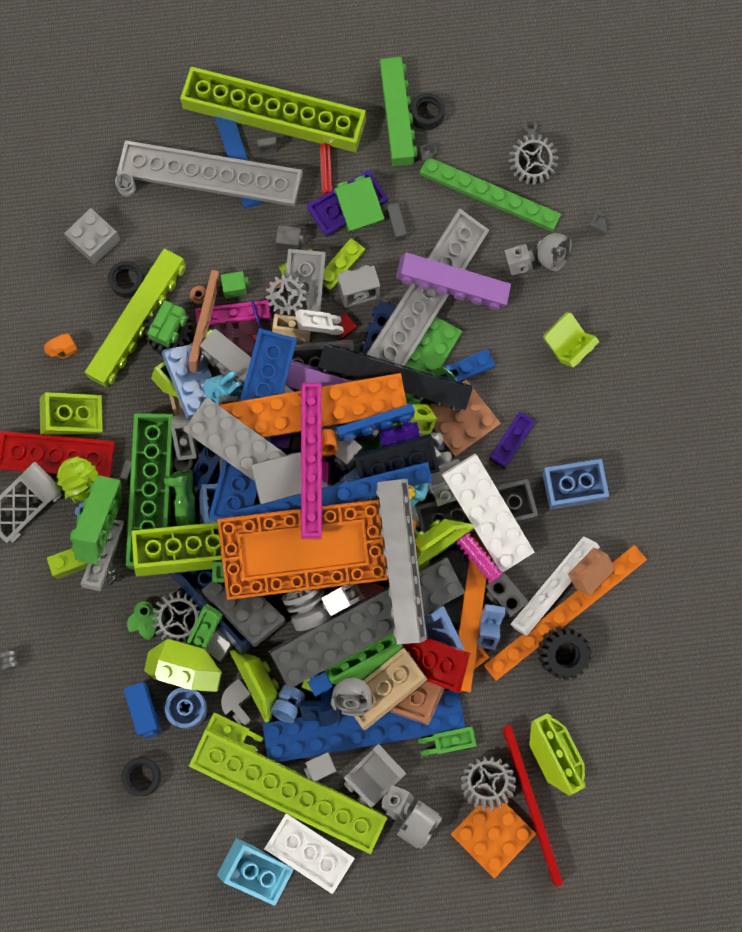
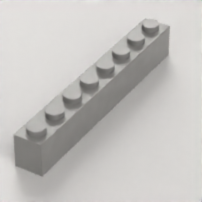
[376,478,427,644]

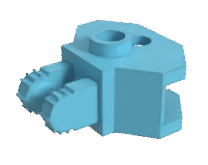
[204,371,243,405]

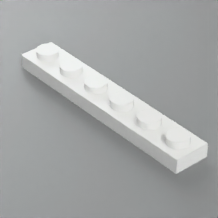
[511,536,600,636]

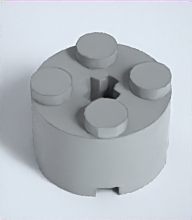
[397,800,442,849]

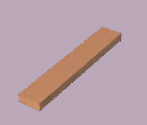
[189,270,220,373]

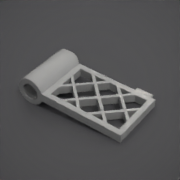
[0,462,62,543]

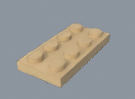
[354,648,428,730]

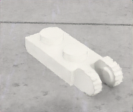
[295,309,344,335]

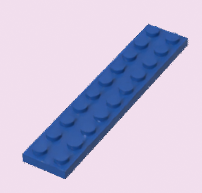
[208,328,297,521]
[262,690,465,763]

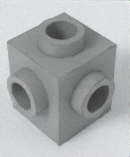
[504,244,535,275]
[382,785,414,820]

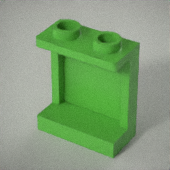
[334,176,384,233]

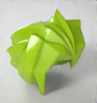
[56,457,98,504]

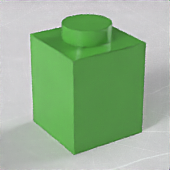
[221,271,250,299]

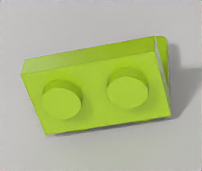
[543,312,599,368]

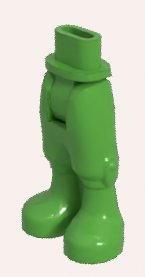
[163,470,196,526]

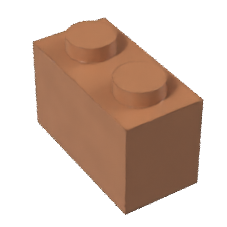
[568,547,615,596]

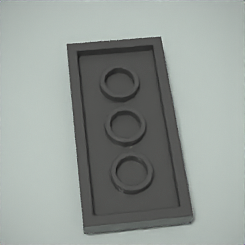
[202,582,285,647]

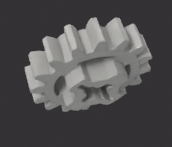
[266,274,307,316]

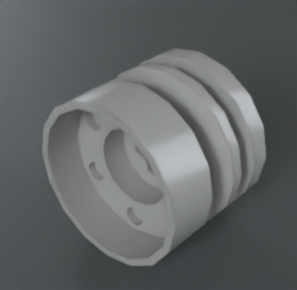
[282,588,332,631]

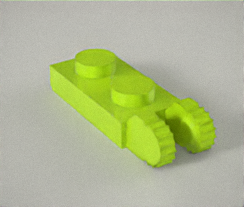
[205,713,263,752]

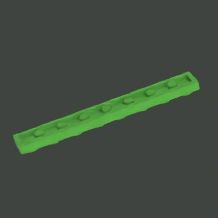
[420,158,561,232]

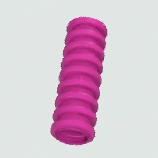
[456,532,503,583]

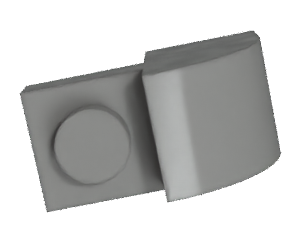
[221,679,252,726]

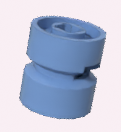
[271,685,305,723]

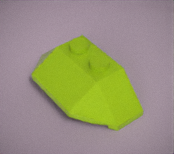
[415,519,474,568]
[144,638,222,692]
[229,650,280,723]
[529,713,585,796]

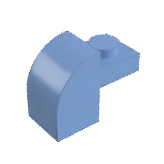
[477,604,505,650]

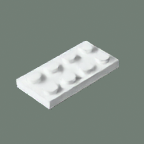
[264,814,355,894]

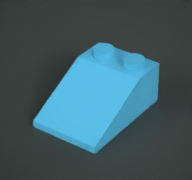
[217,838,294,906]

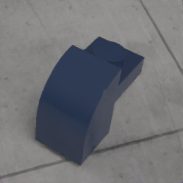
[300,689,343,727]

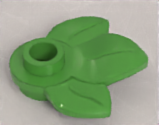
[127,601,167,640]

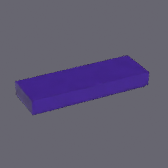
[489,412,536,469]

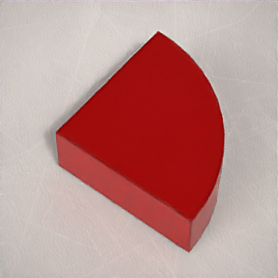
[338,313,357,340]

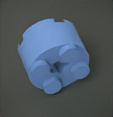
[165,687,208,729]

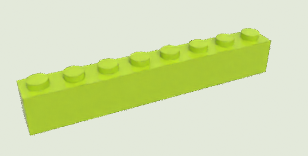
[85,248,186,388]

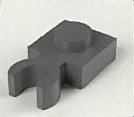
[522,122,543,154]

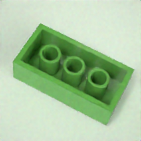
[70,475,122,565]

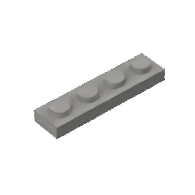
[81,520,125,591]

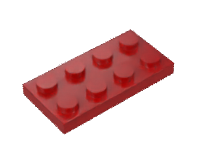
[401,638,470,692]

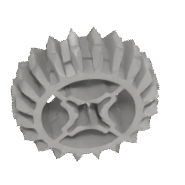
[509,134,559,185]
[151,591,202,643]
[461,756,516,812]

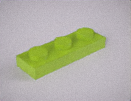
[323,238,365,292]

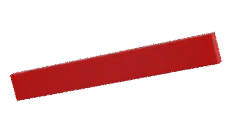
[502,725,563,887]

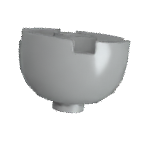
[537,233,572,272]
[331,677,372,716]

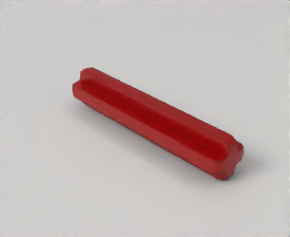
[320,143,333,195]

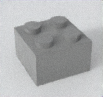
[64,208,120,265]
[338,265,380,308]

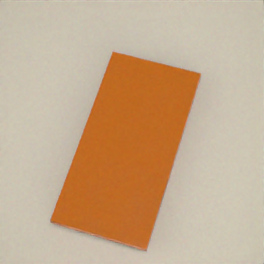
[217,499,388,600]

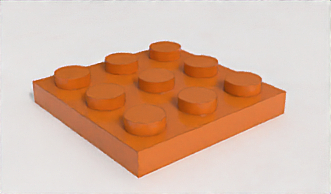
[451,795,536,879]

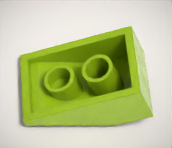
[40,392,103,435]

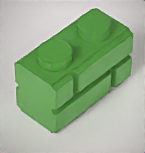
[147,301,187,347]

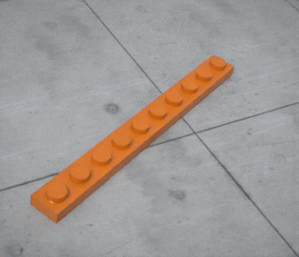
[484,545,647,681]

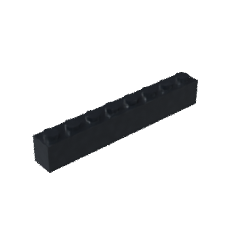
[318,342,473,411]

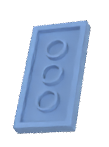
[162,344,216,419]

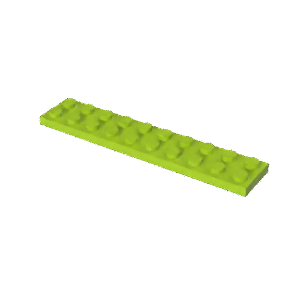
[189,729,388,854]

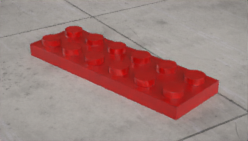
[0,431,116,478]

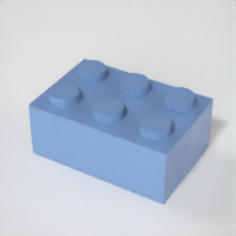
[542,459,609,510]

